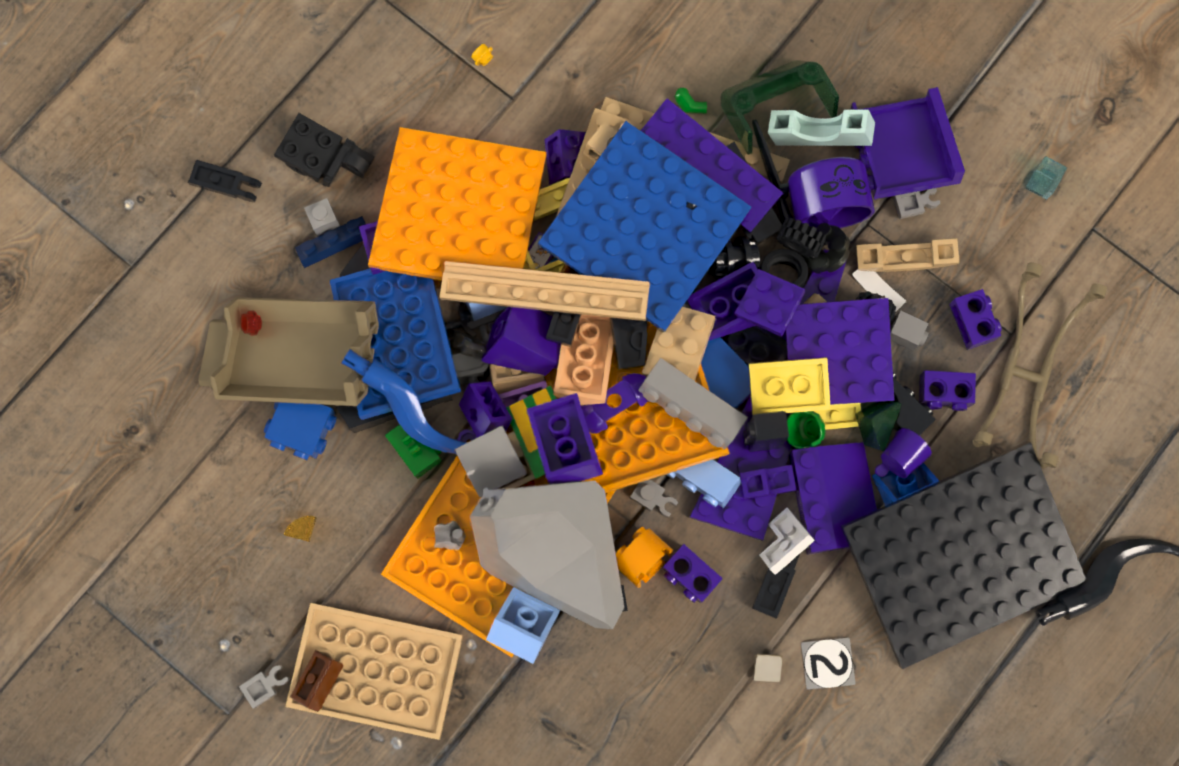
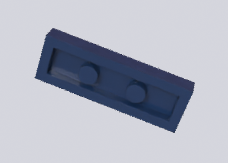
[295,216,366,268]

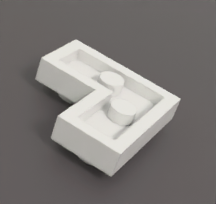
[760,508,814,575]

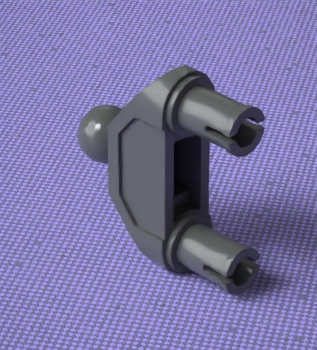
[452,323,493,390]

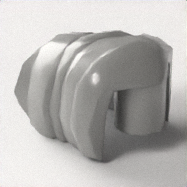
[434,521,466,550]

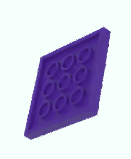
[786,298,894,405]

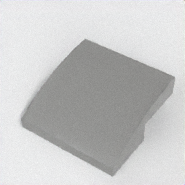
[455,426,527,497]

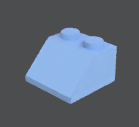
[486,587,560,663]

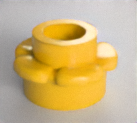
[471,44,493,66]

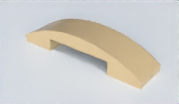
[856,239,960,272]

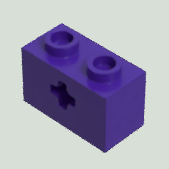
[459,382,512,438]

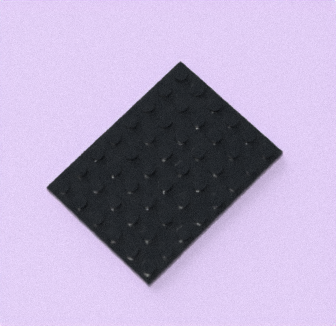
[841,441,1086,669]

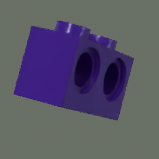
[949,289,1002,350]
[919,370,976,411]
[662,544,723,603]

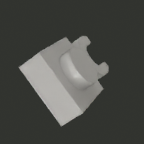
[893,188,940,220]
[630,479,678,517]
[239,665,290,709]

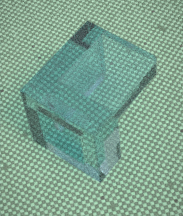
[1026,156,1067,200]

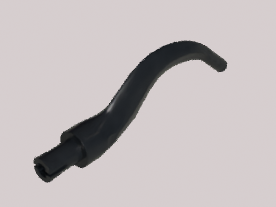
[1036,538,1179,626]

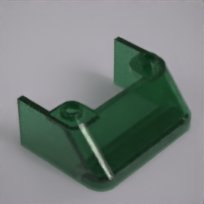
[721,60,839,155]

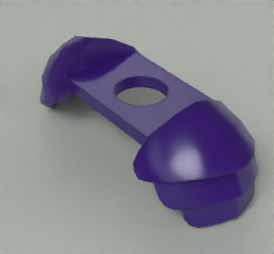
[581,373,648,434]

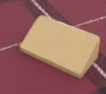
[489,364,544,395]

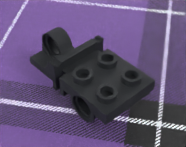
[274,113,375,187]

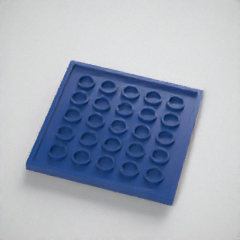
[538,121,752,332]

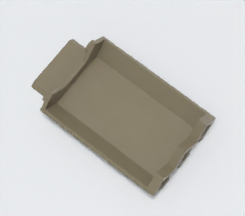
[198,297,379,406]

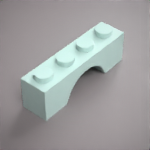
[768,110,875,146]

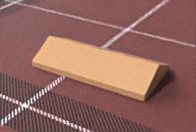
[553,314,614,405]

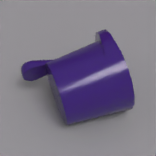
[875,428,932,478]

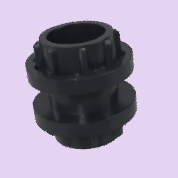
[709,236,760,279]

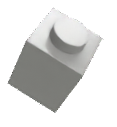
[304,198,340,236]
[890,311,929,351]

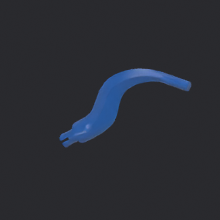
[341,349,466,454]

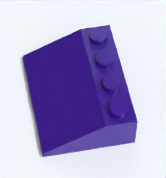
[789,442,877,555]

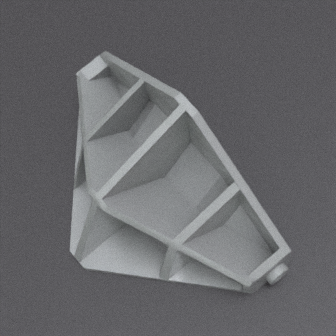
[470,481,624,629]

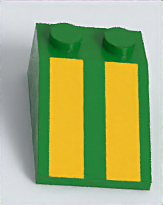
[506,385,557,479]

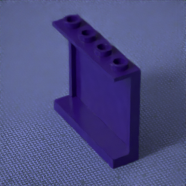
[850,87,965,199]

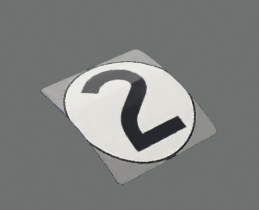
[801,638,855,690]

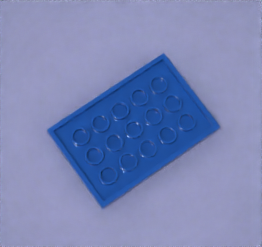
[330,268,461,420]

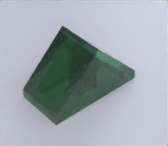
[855,401,902,452]

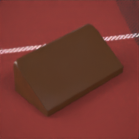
[290,650,343,712]

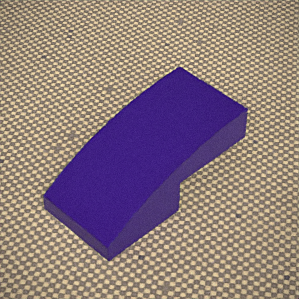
[740,465,798,499]

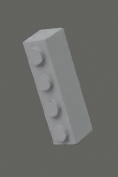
[638,358,748,450]

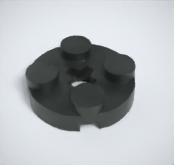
[801,223,850,274]

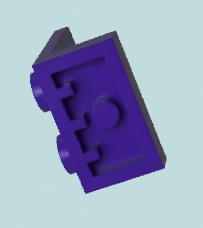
[544,129,586,186]

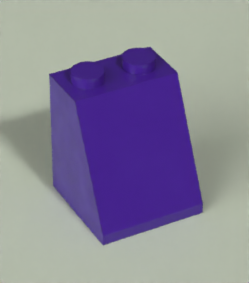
[481,307,561,376]

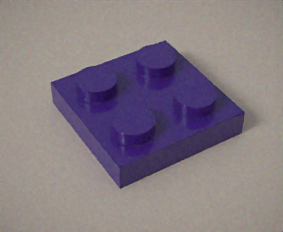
[735,269,805,337]

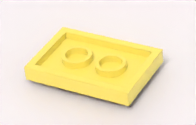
[748,357,831,415]

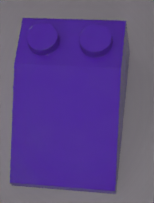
[687,262,758,341]
[527,393,603,485]

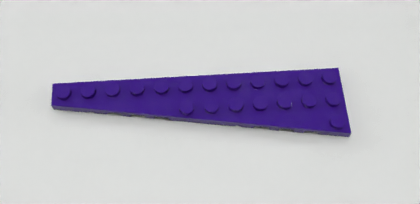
[689,249,846,541]

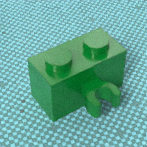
[385,425,442,479]

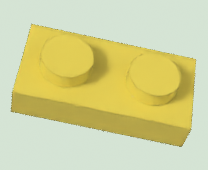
[814,403,862,430]

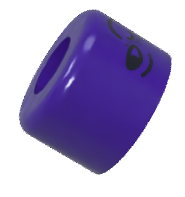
[788,157,875,229]

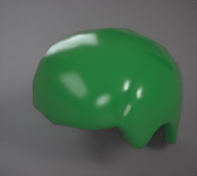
[787,411,826,449]

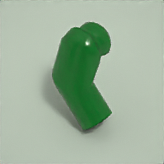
[675,87,707,114]

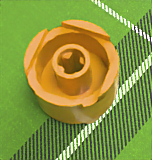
[615,526,673,588]

